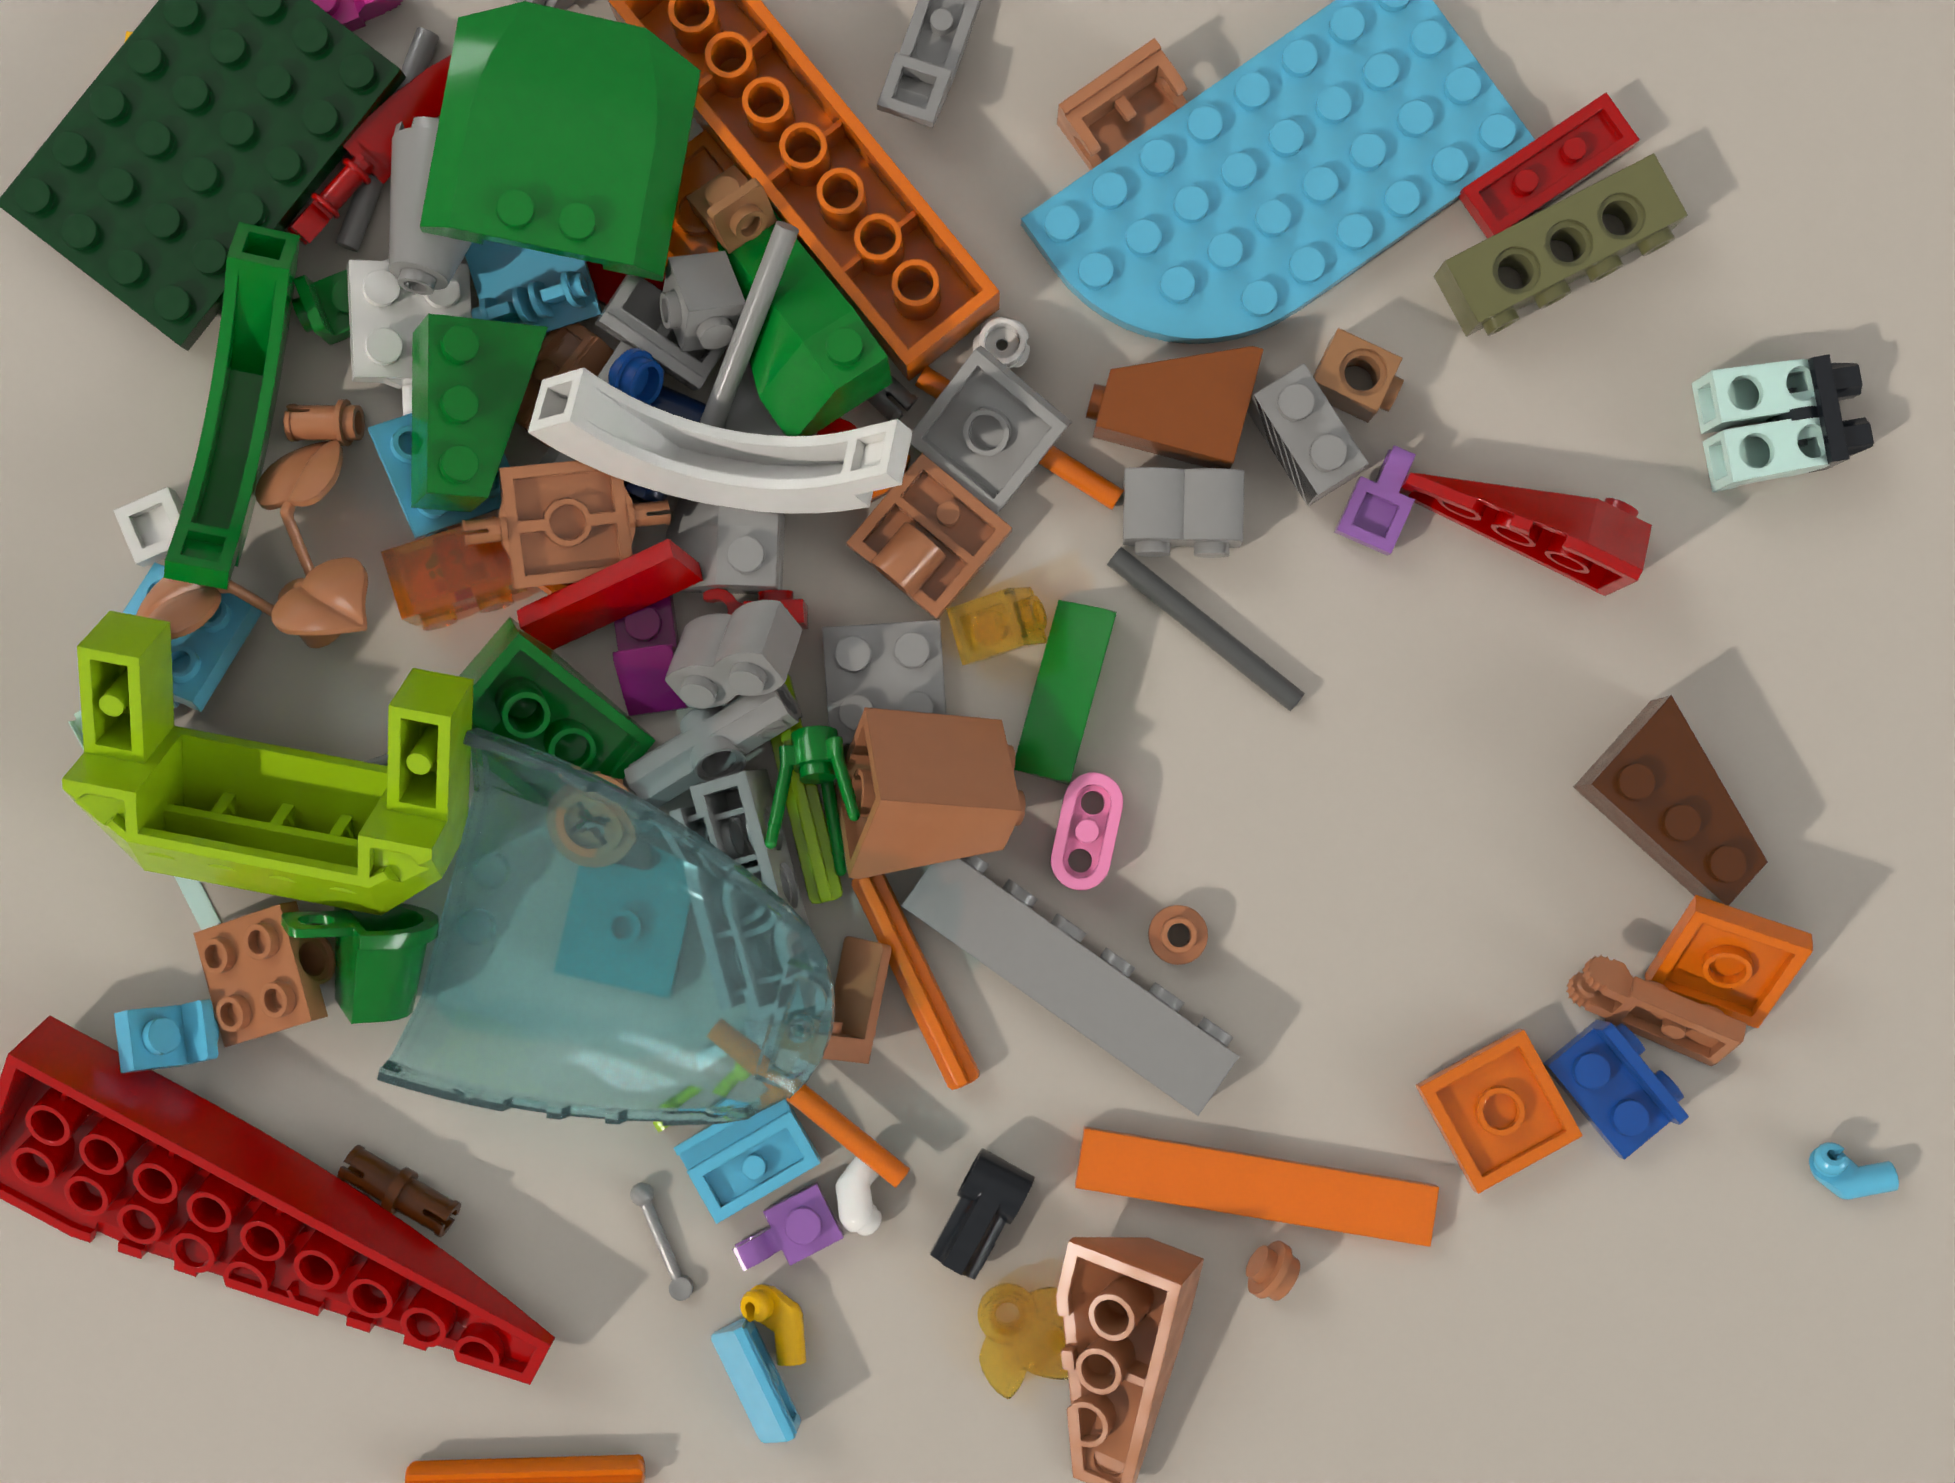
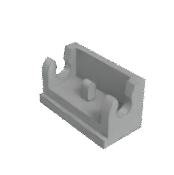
[595,274,727,391]

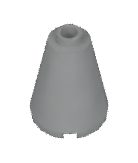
[389,116,472,295]

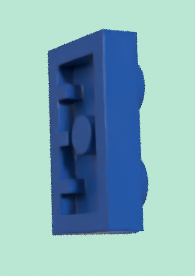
[1543,1019,1689,1160]

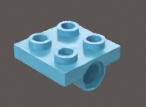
[123,562,262,712]

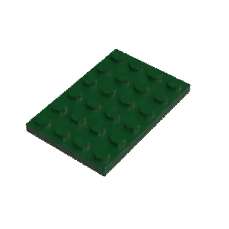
[0,0,406,351]

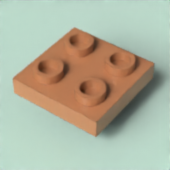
[846,453,1012,620]
[193,901,336,1048]

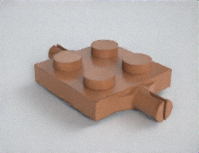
[462,460,671,589]

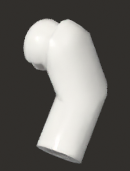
[835,1157,882,1236]

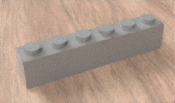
[901,855,1240,1116]

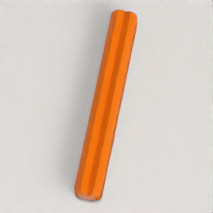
[851,874,980,1090]
[405,1454,645,1483]

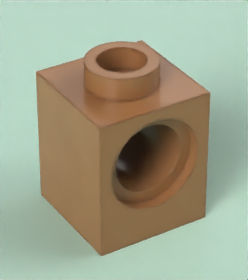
[1313,328,1404,423]

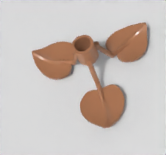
[136,440,368,648]

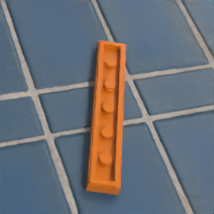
[1075,1126,1439,1247]

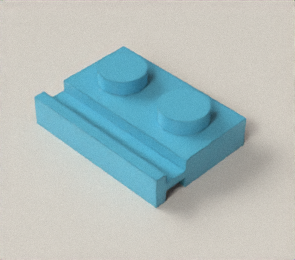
[673,1089,822,1224]

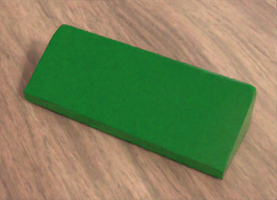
[1014,600,1117,785]

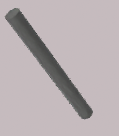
[1107,547,1305,711]

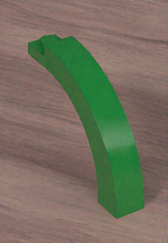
[164,222,300,590]

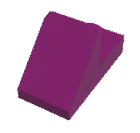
[612,595,688,717]

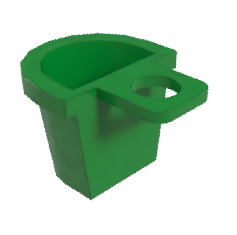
[281,903,439,1024]

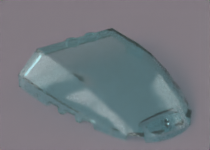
[377,728,835,1126]

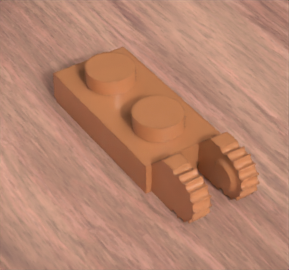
[1566,955,1747,1067]

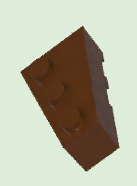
[1573,695,1768,906]

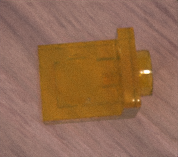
[946,587,1047,666]

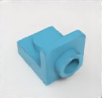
[114,999,219,1073]

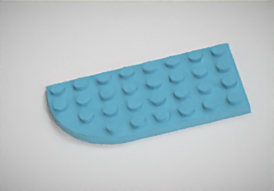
[1021,0,1535,344]

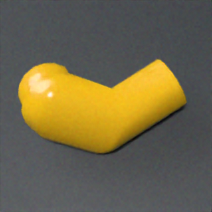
[740,1284,806,1366]

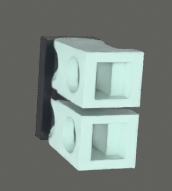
[1692,354,1874,493]

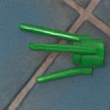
[765,725,860,877]

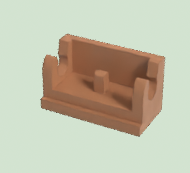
[1057,38,1188,170]

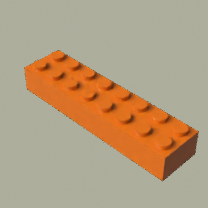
[608,0,1000,381]

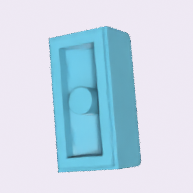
[711,1318,801,1443]

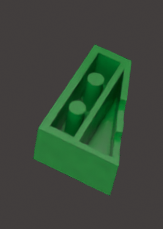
[411,313,548,512]

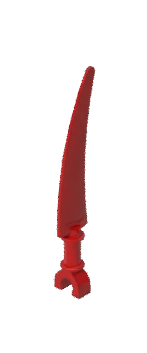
[287,55,451,245]

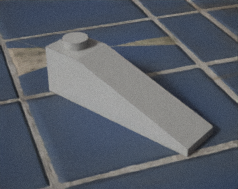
[666,362,785,595]

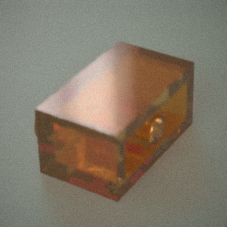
[381,516,528,631]

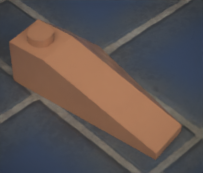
[1056,1237,1204,1483]

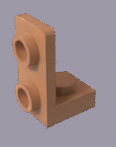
[777,936,891,1064]

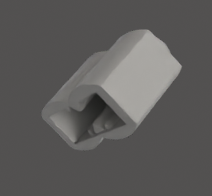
[1123,467,1244,558]
[664,600,803,709]

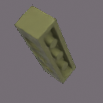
[1434,153,1688,337]

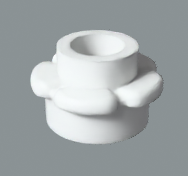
[973,317,1030,369]

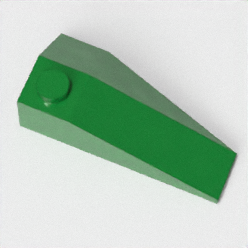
[715,210,893,436]

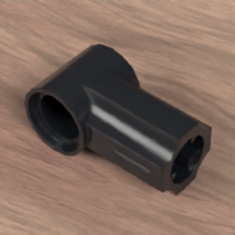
[930,1148,1035,1280]

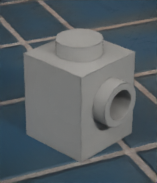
[660,251,745,352]

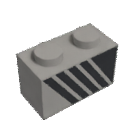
[1247,363,1369,506]

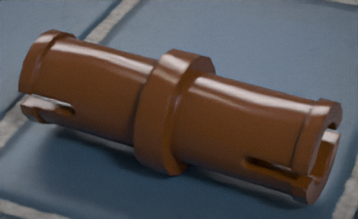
[337,1145,461,1237]

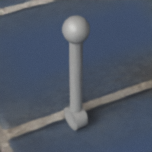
[630,1182,694,1301]

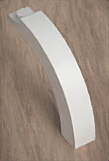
[528,368,913,514]

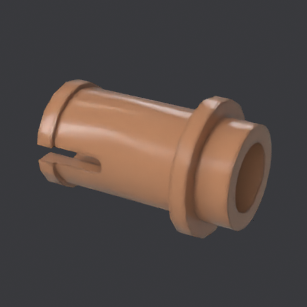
[283,399,365,446]

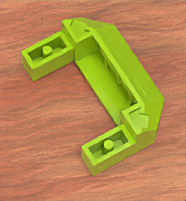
[62,610,474,916]

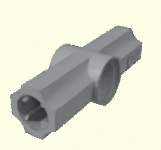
[624,683,802,812]

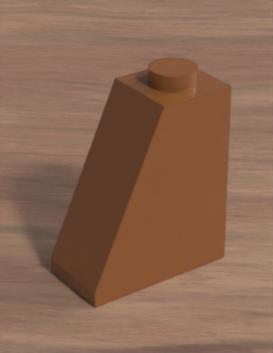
[1086,346,1264,469]

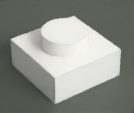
[113,487,183,567]

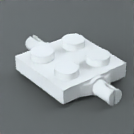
[347,259,472,416]

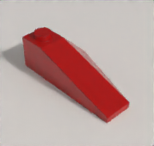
[1399,472,1652,596]

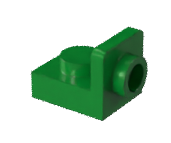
[292,269,350,345]

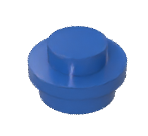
[608,348,664,405]

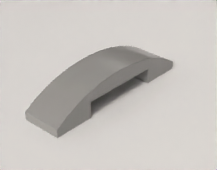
[877,0,982,128]

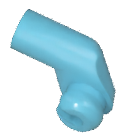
[1809,1142,1899,1200]

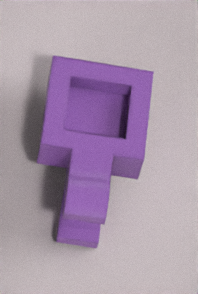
[1334,445,1416,556]
[732,1182,844,1271]

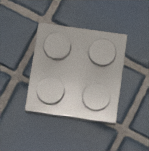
[910,346,1072,514]
[822,620,946,745]

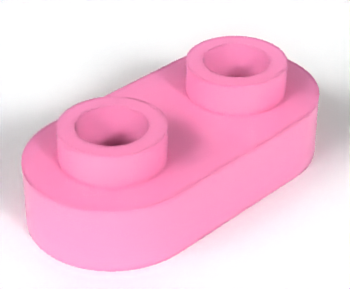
[1050,773,1123,890]

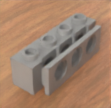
[669,769,829,1021]

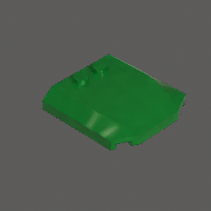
[420,1,701,282]

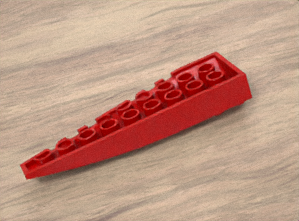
[0,1015,555,1385]

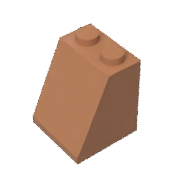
[835,707,1026,879]

